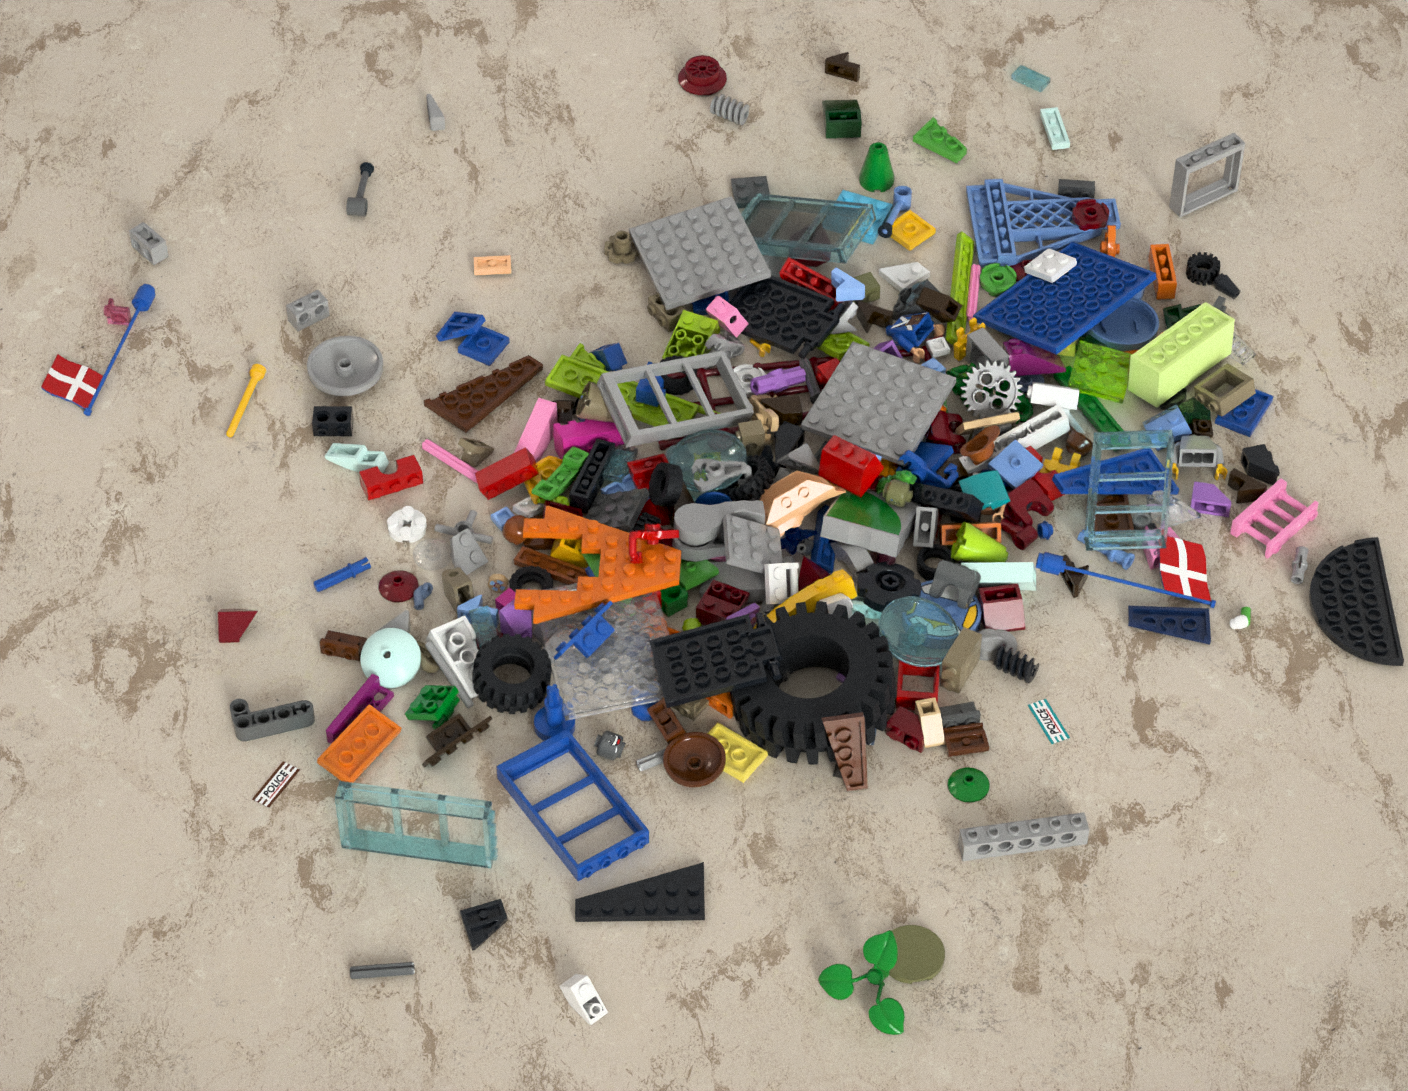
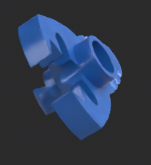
[896,450,959,489]

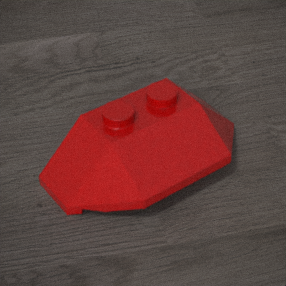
[779,257,843,311]

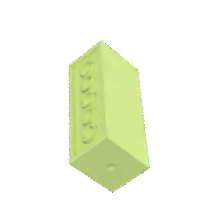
[1128,302,1235,408]

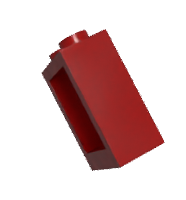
[896,658,940,710]

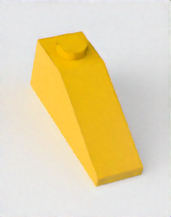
[550,539,588,568]

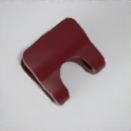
[925,410,966,454]
[1003,479,1054,527]

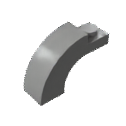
[831,541,874,583]

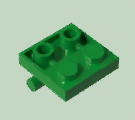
[405,685,460,730]

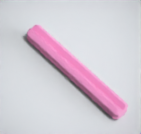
[966,264,981,321]
[422,439,478,483]

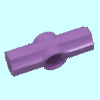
[750,366,806,395]

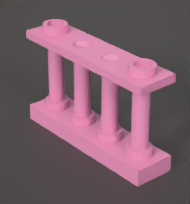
[1230,478,1318,559]

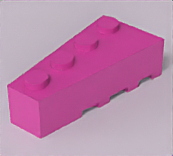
[553,419,624,460]

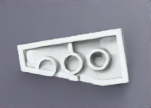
[425,616,479,699]

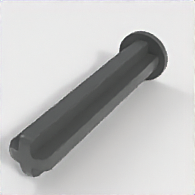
[799,358,821,404]

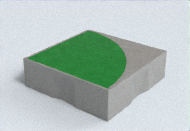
[820,490,921,557]

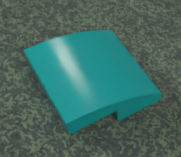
[959,470,1011,510]

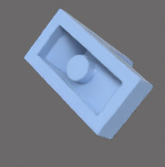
[831,267,865,302]
[457,595,499,628]

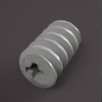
[710,94,750,125]

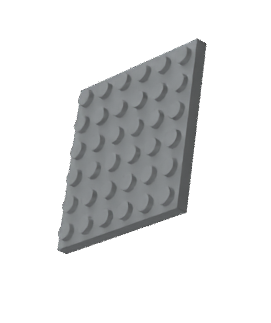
[629,196,771,310]
[801,342,956,467]

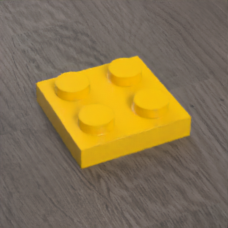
[891,210,936,251]

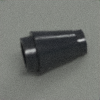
[1213,273,1241,299]

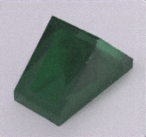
[1178,397,1211,424]

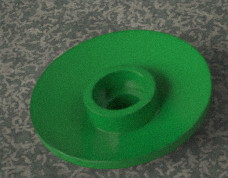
[948,767,990,803]

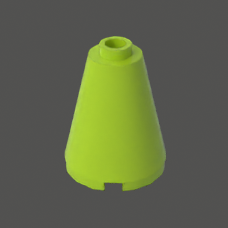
[951,522,1009,563]

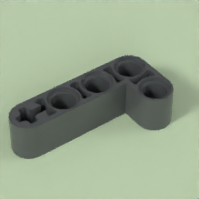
[230,699,315,742]

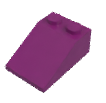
[1003,339,1066,376]

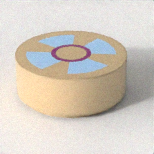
[488,574,509,593]

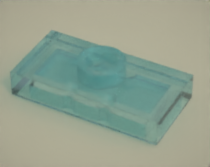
[1011,65,1051,92]
[603,449,635,483]
[469,605,497,648]

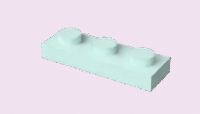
[1040,107,1070,150]

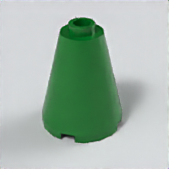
[859,142,895,192]

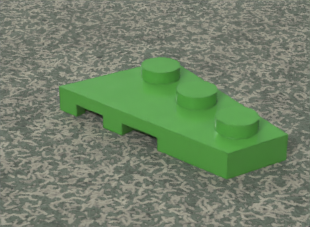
[913,117,967,163]

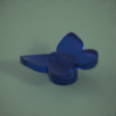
[780,527,818,555]

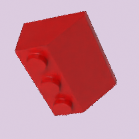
[818,435,884,498]

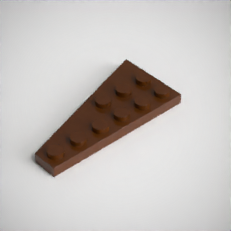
[424,355,543,433]

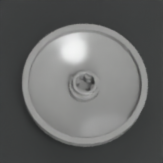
[307,336,383,396]

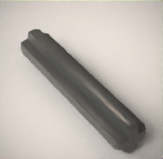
[350,962,415,979]

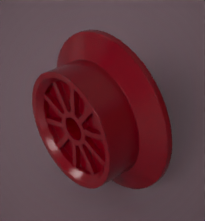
[678,55,727,95]

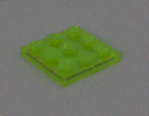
[1068,340,1132,404]

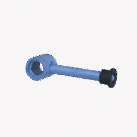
[878,186,912,238]

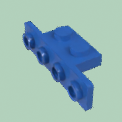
[553,600,615,660]

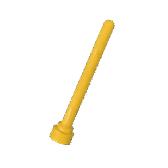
[226,364,266,437]

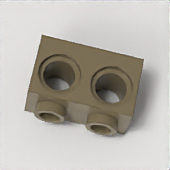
[647,293,687,332]

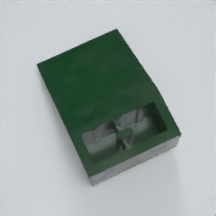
[822,99,862,139]

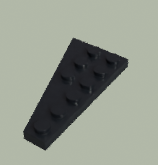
[575,862,705,922]

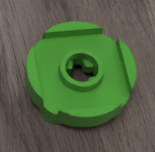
[980,263,1017,297]

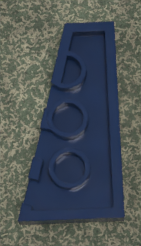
[1128,605,1211,645]

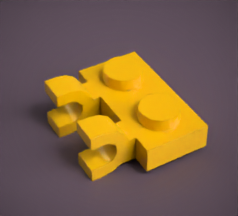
[954,317,985,361]
[1039,447,1081,473]

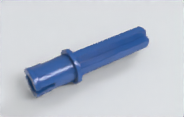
[313,557,371,592]

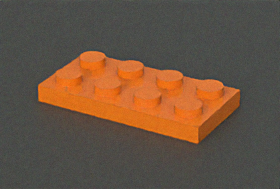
[317,704,402,787]

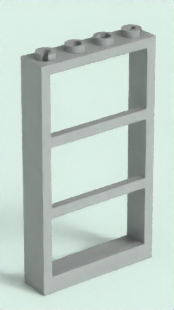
[597,350,754,447]

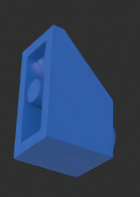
[589,343,627,371]
[636,361,666,407]

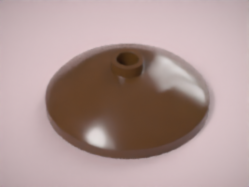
[663,732,726,787]

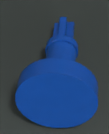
[534,684,576,741]

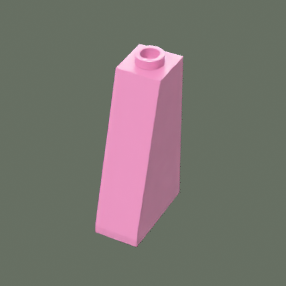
[514,398,558,463]

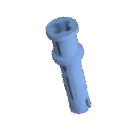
[1077,529,1135,570]

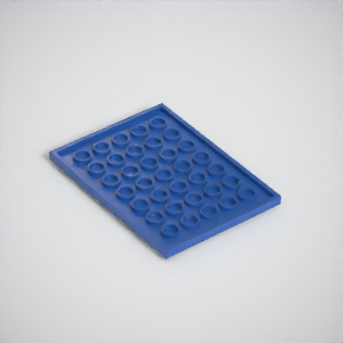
[973,242,1156,355]

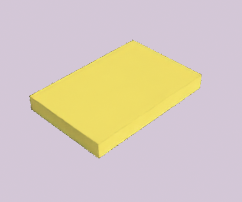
[707,722,768,783]

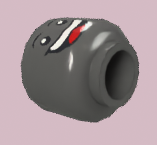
[594,731,626,761]

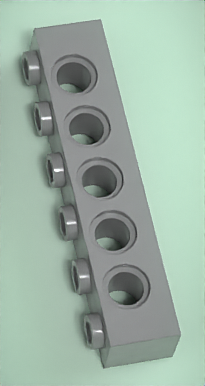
[958,812,1089,861]

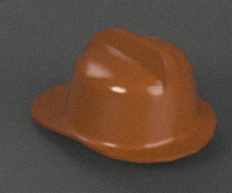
[960,425,1000,465]

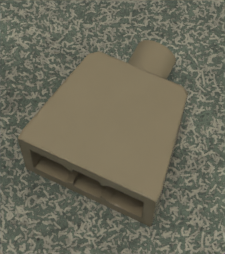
[441,567,474,614]

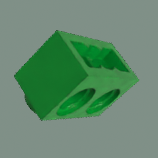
[660,585,689,617]

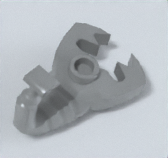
[703,330,745,369]
[692,459,753,492]

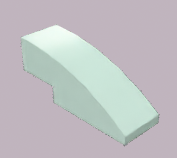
[325,443,389,473]

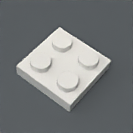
[1024,248,1077,283]

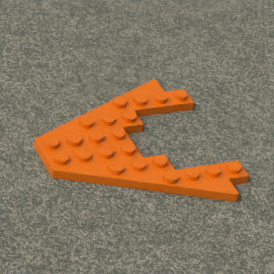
[514,506,681,624]

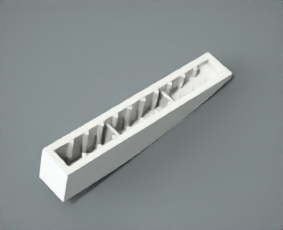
[959,404,1070,474]

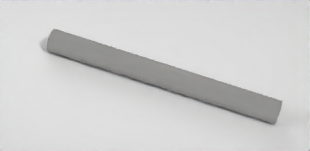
[425,641,474,708]

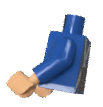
[886,312,945,363]

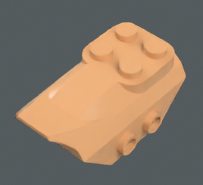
[760,470,846,537]

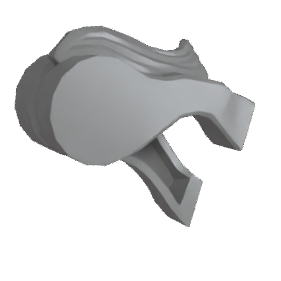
[672,500,765,562]

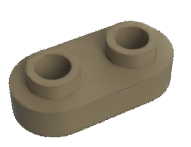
[417,641,440,673]

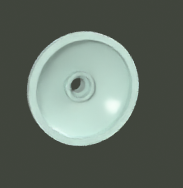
[360,628,421,688]

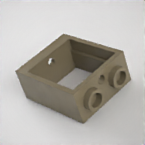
[1194,363,1256,417]

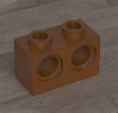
[647,698,686,744]

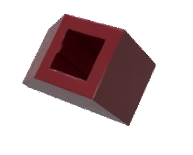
[886,706,924,753]

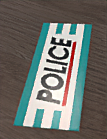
[1028,699,1070,744]

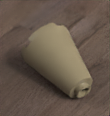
[576,381,632,423]

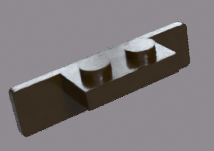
[422,713,493,768]

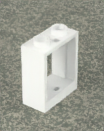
[1027,382,1079,410]

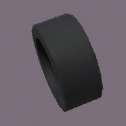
[917,544,955,581]

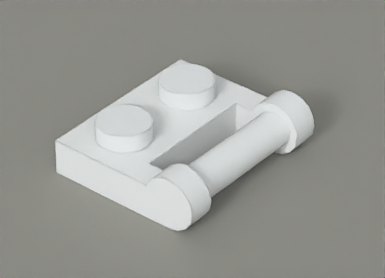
[764,562,799,604]

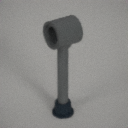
[346,162,374,217]

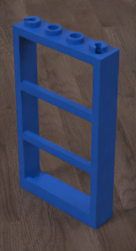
[496,729,649,881]

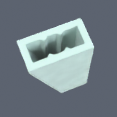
[961,562,1036,591]

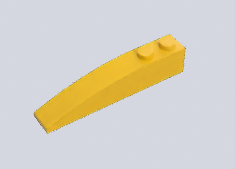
[753,569,857,629]

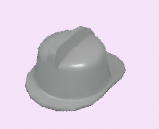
[977,628,1017,660]

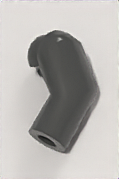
[797,537,814,556]

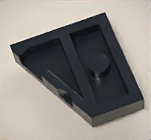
[460,899,508,951]

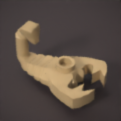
[748,394,779,445]

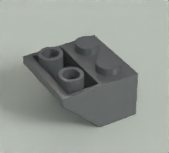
[893,279,941,320]

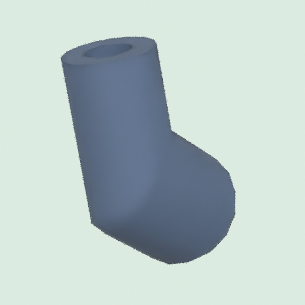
[413,582,433,610]

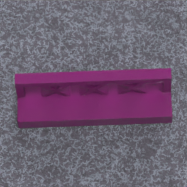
[326,674,394,744]

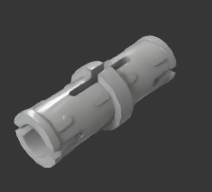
[1291,546,1309,584]

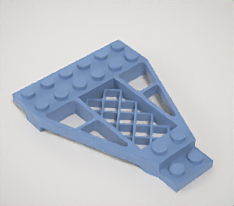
[966,179,1121,267]

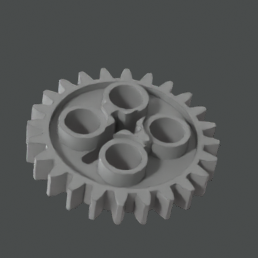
[960,360,1023,419]

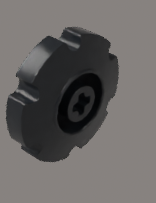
[856,562,922,614]

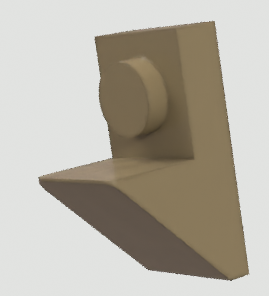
[458,437,494,467]

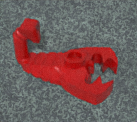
[628,524,679,564]

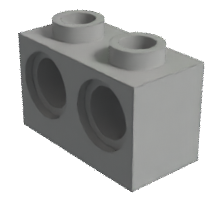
[129,222,168,265]
[286,290,330,331]

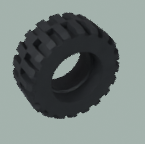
[472,634,552,714]

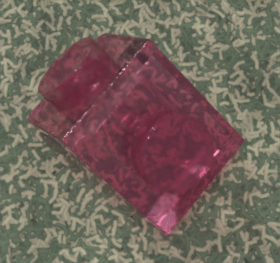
[104,298,131,325]

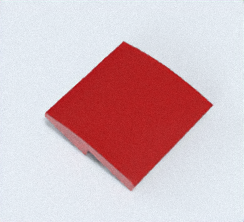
[627,453,669,491]

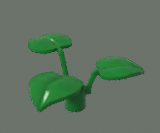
[818,930,905,1035]

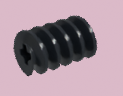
[993,644,1039,683]

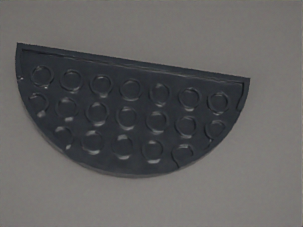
[1309,537,1404,666]

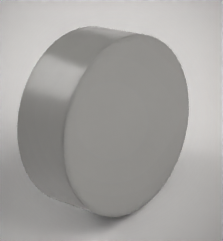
[1132,513,1152,532]

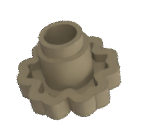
[604,231,640,264]

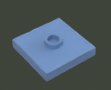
[988,440,1043,490]

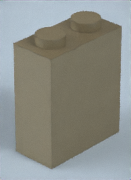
[940,627,982,694]

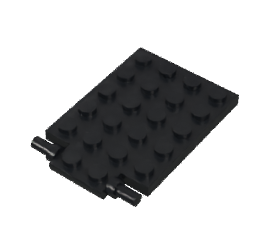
[729,276,845,359]
[649,612,783,708]

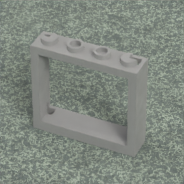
[1169,133,1245,217]

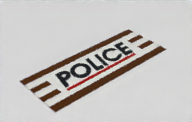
[252,761,300,807]

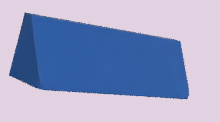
[810,504,835,573]

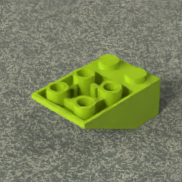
[662,310,720,359]

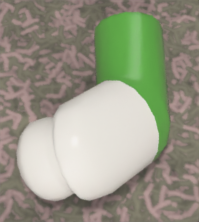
[1229,607,1251,630]

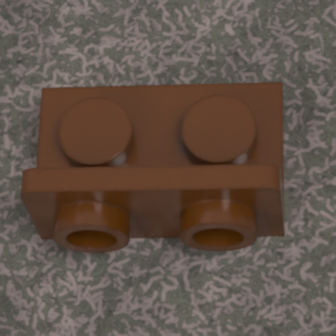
[320,630,367,661]

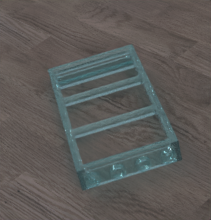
[1084,430,1174,551]
[335,781,498,869]

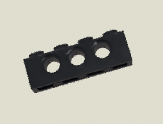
[569,439,615,514]
[909,482,984,522]

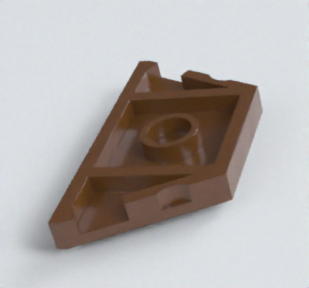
[1089,494,1137,550]

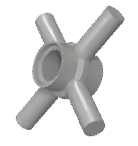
[435,510,493,557]

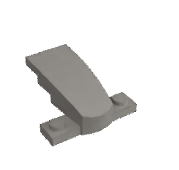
[699,556,795,615]

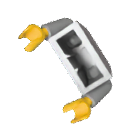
[1167,434,1228,480]

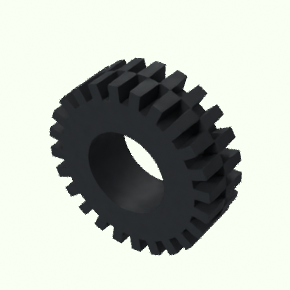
[730,601,896,765]

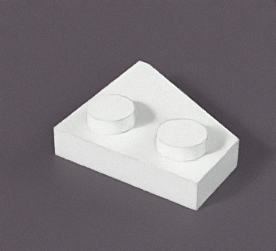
[879,262,930,292]

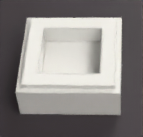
[926,337,950,358]

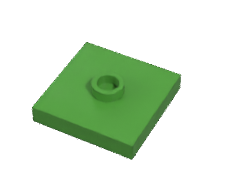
[679,559,719,591]

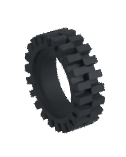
[714,455,775,501]

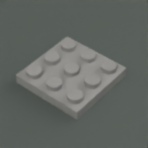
[723,514,782,575]

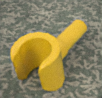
[749,339,771,357]

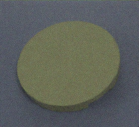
[889,925,945,984]

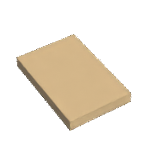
[955,412,1020,436]

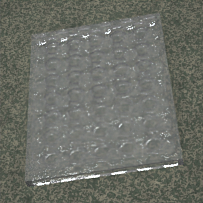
[539,583,669,721]

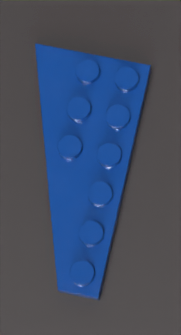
[1052,447,1180,495]

